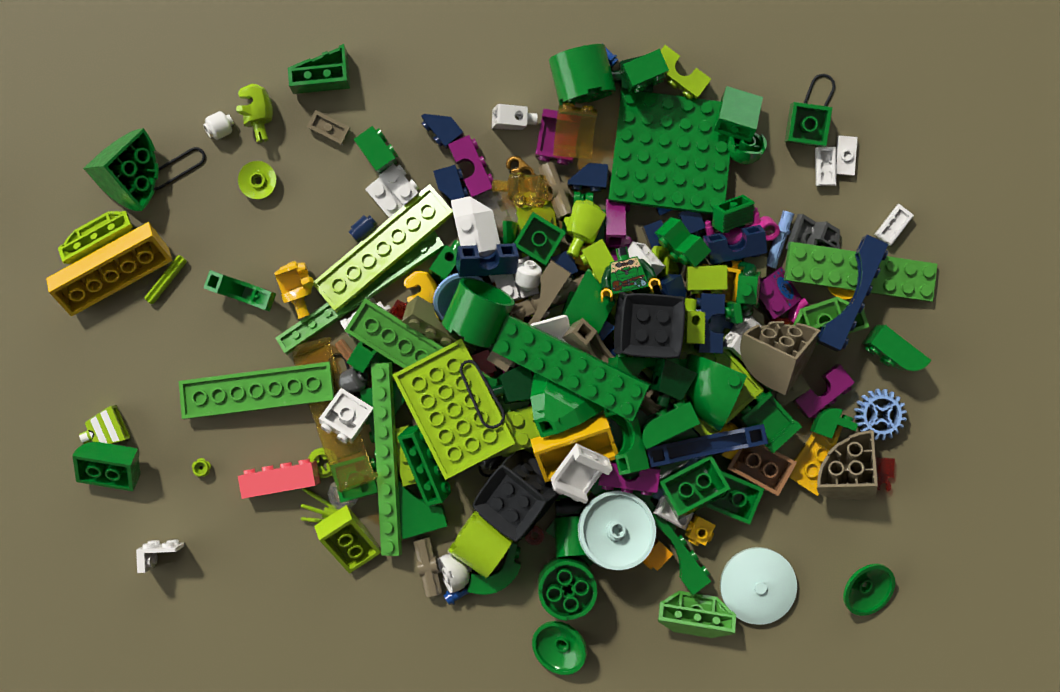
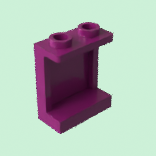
[535,108,581,165]

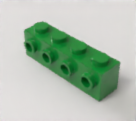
[397,425,451,506]

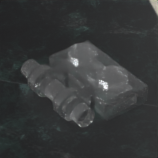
[474,185,519,229]

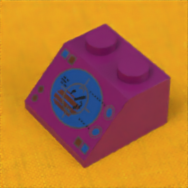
[759,267,802,320]

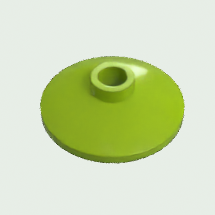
[238,161,277,199]

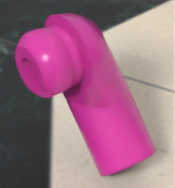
[788,298,809,325]

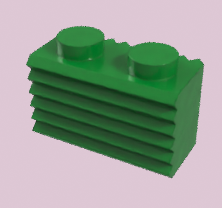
[712,195,755,233]

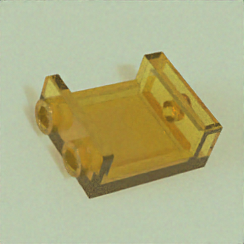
[553,103,598,159]

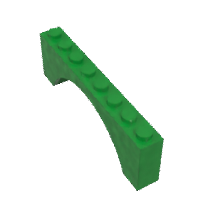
[358,381,448,539]

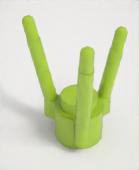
[301,488,339,523]

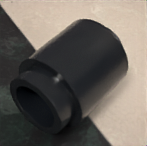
[555,498,583,517]

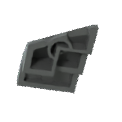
[785,214,840,250]

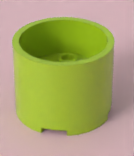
[447,511,513,578]

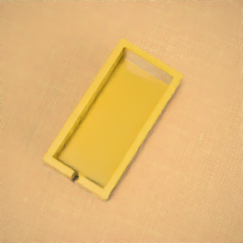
[530,414,618,483]

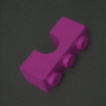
[448,135,495,199]
[793,364,855,418]
[598,461,660,496]

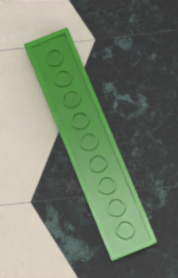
[344,298,530,414]

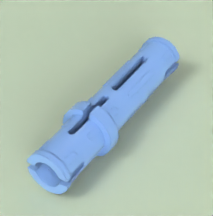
[767,210,795,269]

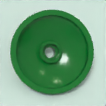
[843,564,895,616]
[532,621,587,675]

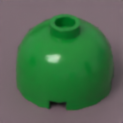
[727,133,767,165]

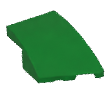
[564,269,616,334]

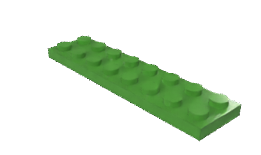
[784,242,938,302]
[179,362,334,420]

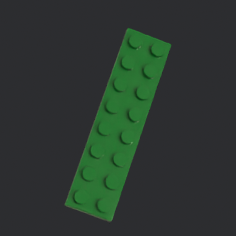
[492,315,650,422]

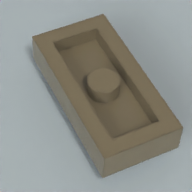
[307,110,351,145]

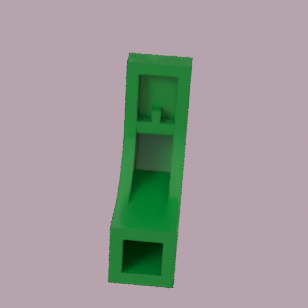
[203,270,276,312]
[467,541,521,595]

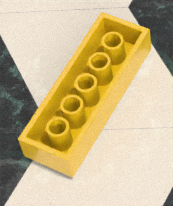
[46,222,173,317]

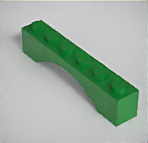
[645,496,711,595]

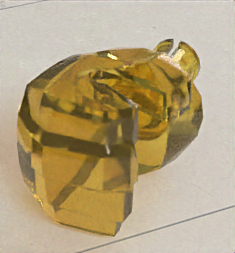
[492,172,549,208]

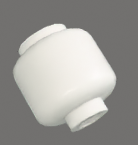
[203,111,234,140]
[515,260,542,291]

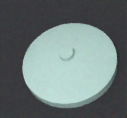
[578,491,656,570]
[720,547,797,625]

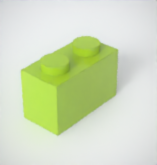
[686,265,727,294]

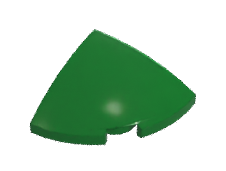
[502,221,518,244]

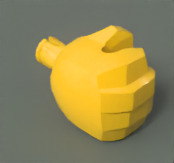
[274,261,314,319]
[404,271,442,322]

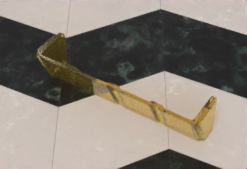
[292,337,378,493]

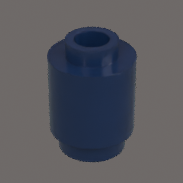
[348,215,377,243]

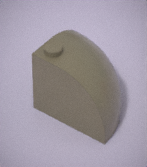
[740,321,821,395]
[817,430,878,500]

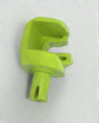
[236,83,273,143]
[564,199,606,258]

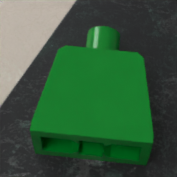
[429,240,460,283]

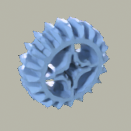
[854,389,907,440]

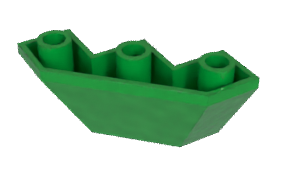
[530,372,604,438]

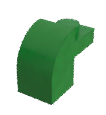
[810,408,858,439]

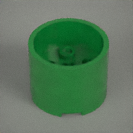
[549,44,616,107]
[442,277,515,347]
[538,557,597,621]

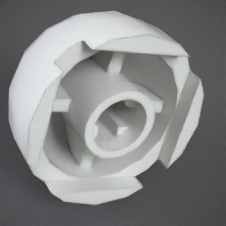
[437,554,472,593]

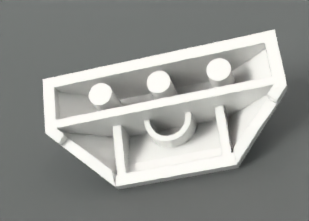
[451,196,500,257]

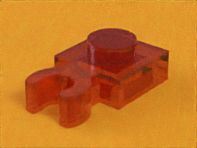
[876,457,895,491]

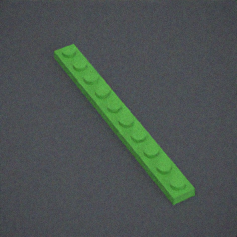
[275,231,445,355]
[371,362,402,556]

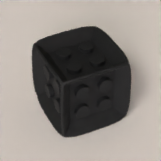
[614,292,685,359]
[473,449,560,542]

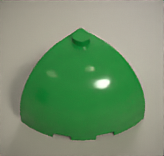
[83,128,158,211]
[685,354,747,432]

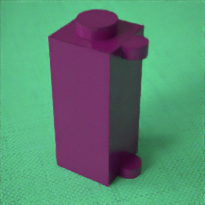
[605,199,631,248]

